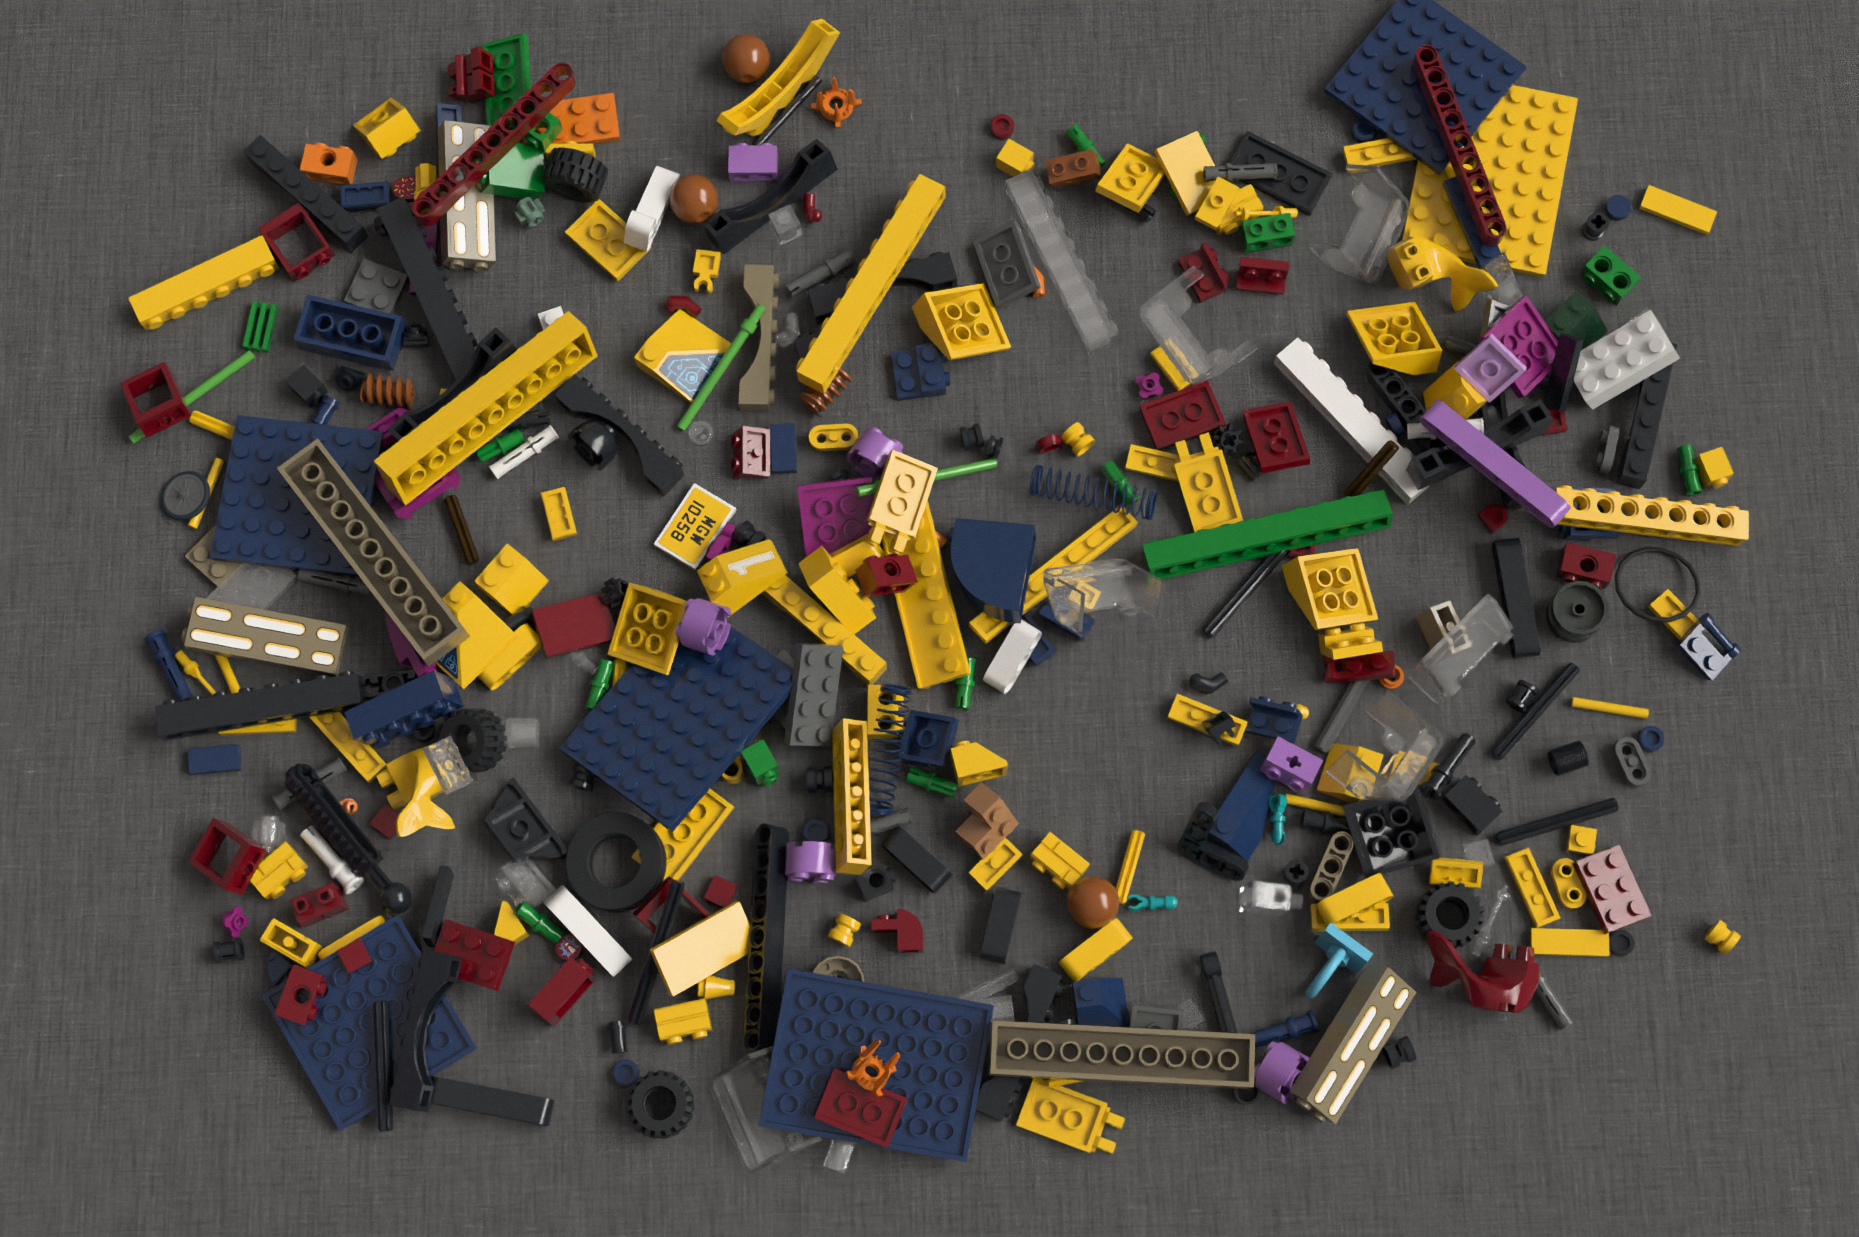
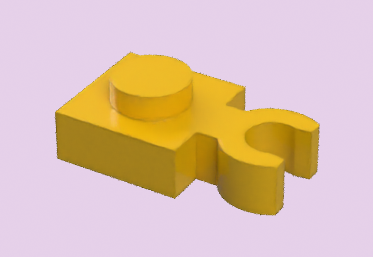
[693,249,721,294]

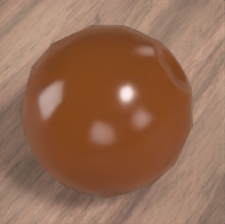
[721,34,771,84]
[669,174,719,225]
[1067,876,1120,929]

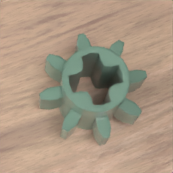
[514,197,545,227]

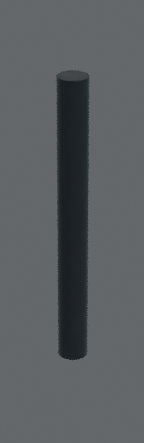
[752,75,822,146]

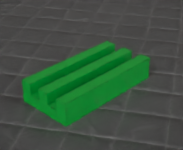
[243,301,279,353]

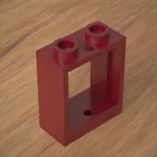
[258,202,335,281]
[120,362,192,438]
[188,818,267,895]
[633,876,710,939]
[528,957,596,1027]

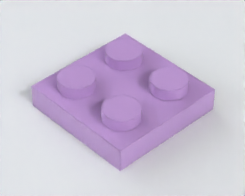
[1454,333,1527,403]

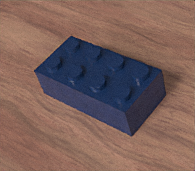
[293,295,407,371]
[345,671,464,748]

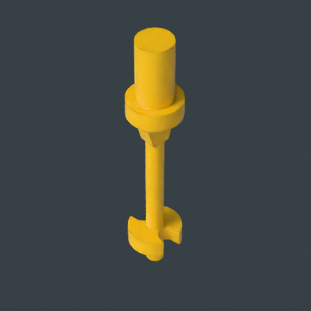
[1234,206,1298,221]
[174,650,216,696]

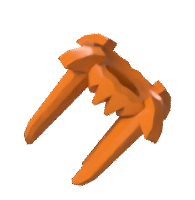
[811,76,862,128]
[846,1040,900,1097]

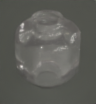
[251,816,286,853]

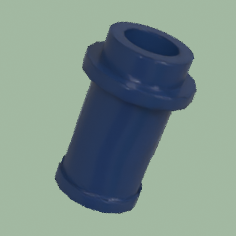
[311,395,339,425]

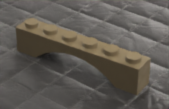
[739,264,779,412]

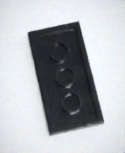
[1229,131,1333,216]

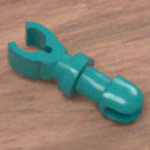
[1269,794,1287,845]
[1127,894,1178,912]

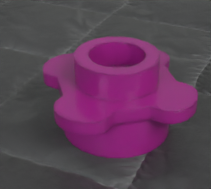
[1136,372,1163,399]
[222,906,249,937]

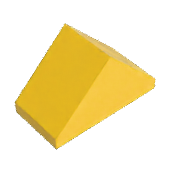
[494,901,530,946]

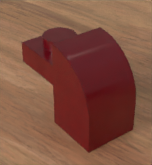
[871,909,924,953]

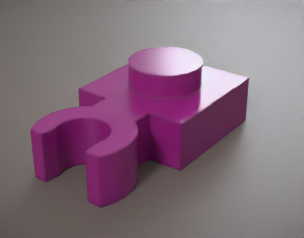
[706,522,736,561]

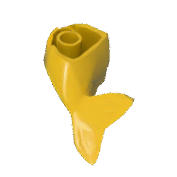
[1387,236,1498,312]
[376,746,455,837]

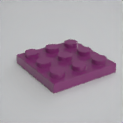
[1478,295,1558,399]
[797,476,874,557]

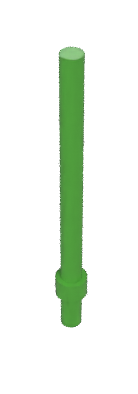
[677,303,766,431]
[128,350,255,444]
[856,458,997,497]

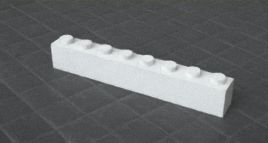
[1274,338,1430,505]

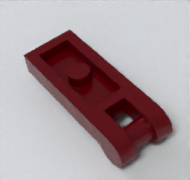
[1323,651,1395,683]

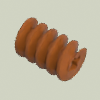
[799,368,853,417]
[360,373,415,409]

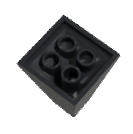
[1343,784,1441,879]

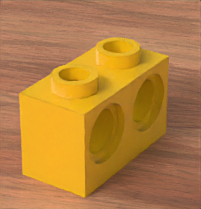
[867,685,904,740]

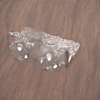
[423,736,473,795]
[496,861,556,909]

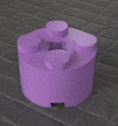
[846,426,904,482]
[676,598,731,656]
[785,841,836,884]
[1254,1041,1309,1104]

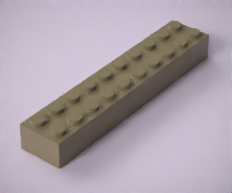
[277,438,470,667]
[988,1021,1255,1089]

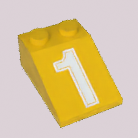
[697,539,788,617]

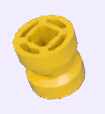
[1061,422,1095,457]
[827,913,861,948]
[1704,919,1741,955]

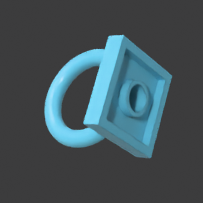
[1306,923,1373,998]

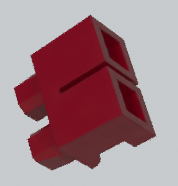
[447,46,495,103]
[290,882,349,928]

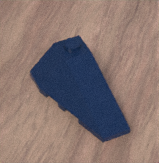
[1207,751,1275,862]

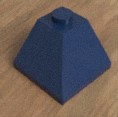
[1071,978,1130,1028]

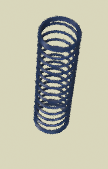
[1029,464,1158,521]
[868,684,913,815]

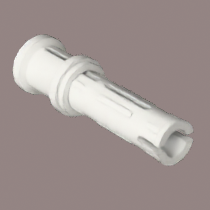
[300,826,364,895]

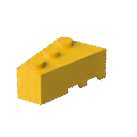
[798,546,876,634]

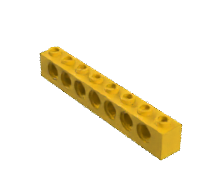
[1554,485,1749,546]

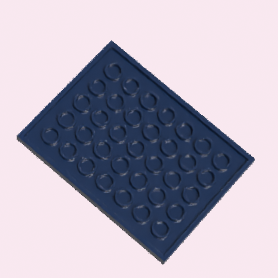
[559,627,793,832]
[759,968,994,1162]

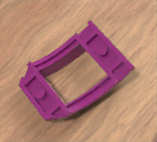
[365,408,461,519]

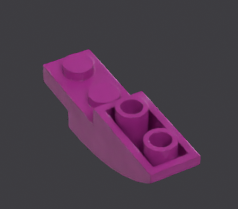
[386,612,437,677]

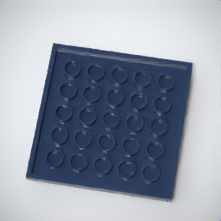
[1324,0,1527,175]
[210,415,384,577]
[262,915,477,1131]

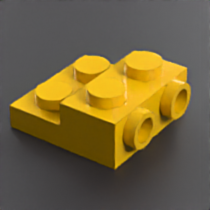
[1318,623,1383,660]

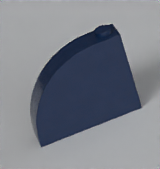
[949,518,1037,624]

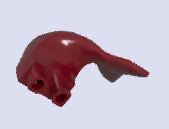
[1427,931,1539,1013]

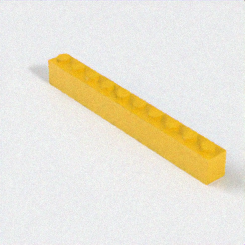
[796,174,946,394]

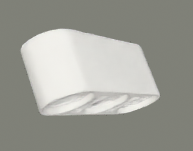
[983,620,1042,694]

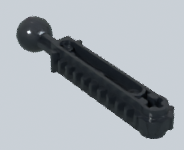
[285,763,412,915]

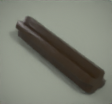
[1344,440,1399,497]
[444,495,479,565]

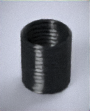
[1548,740,1589,776]

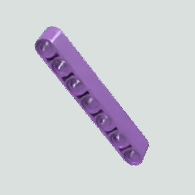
[1419,400,1571,528]

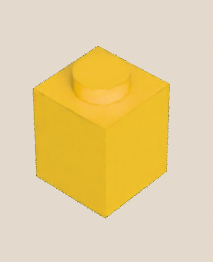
[996,139,1035,181]
[1695,447,1734,489]

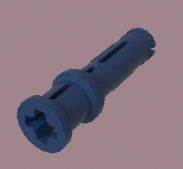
[144,630,193,702]
[1248,1010,1319,1048]

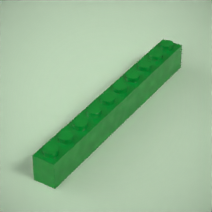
[1142,490,1393,582]

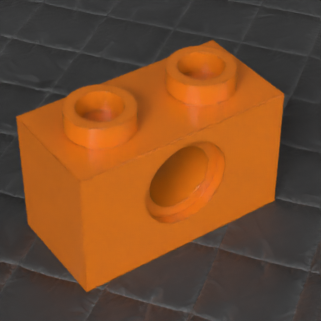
[300,142,358,185]

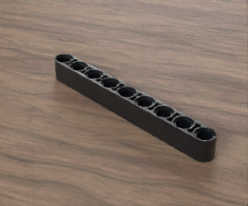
[743,823,789,1055]

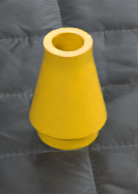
[697,975,735,999]

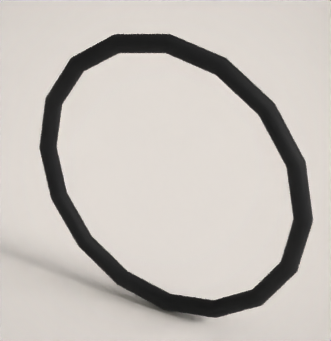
[1614,547,1701,622]

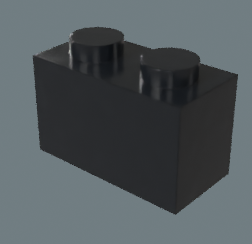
[1441,775,1503,836]

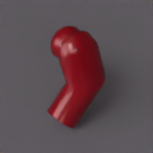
[803,193,822,224]
[664,295,702,318]

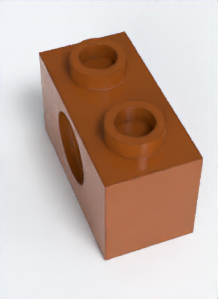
[1045,149,1102,189]

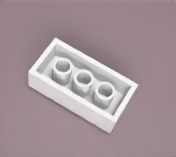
[1574,310,1680,410]

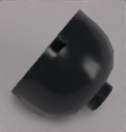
[568,421,617,471]

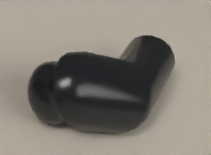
[1189,672,1228,694]

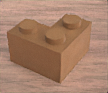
[955,782,1019,860]

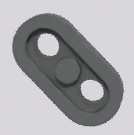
[1594,425,1620,474]
[1613,737,1651,787]

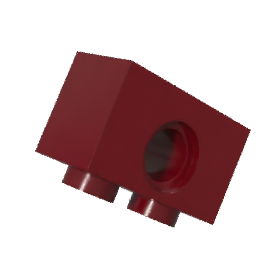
[1556,542,1616,590]
[855,553,918,597]
[274,965,328,1025]

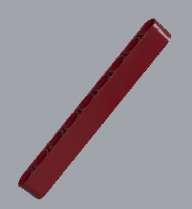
[1413,44,1507,247]
[412,62,576,226]

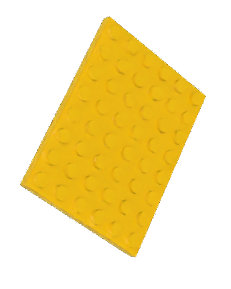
[1402,85,1578,278]

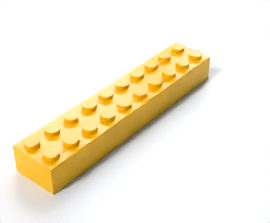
[374,311,598,506]

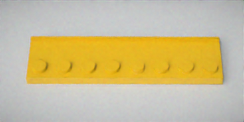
[882,500,971,689]

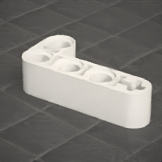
[624,166,680,252]
[543,885,632,977]

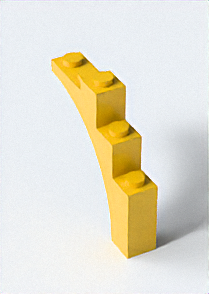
[717,19,840,136]

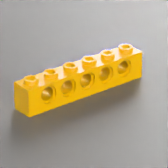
[832,718,872,875]

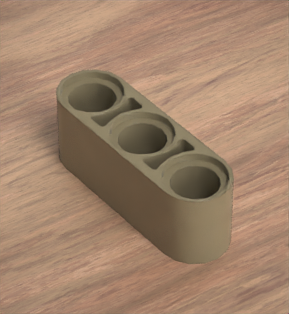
[1307,832,1354,904]

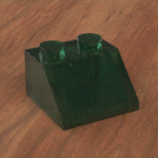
[1545,290,1608,350]

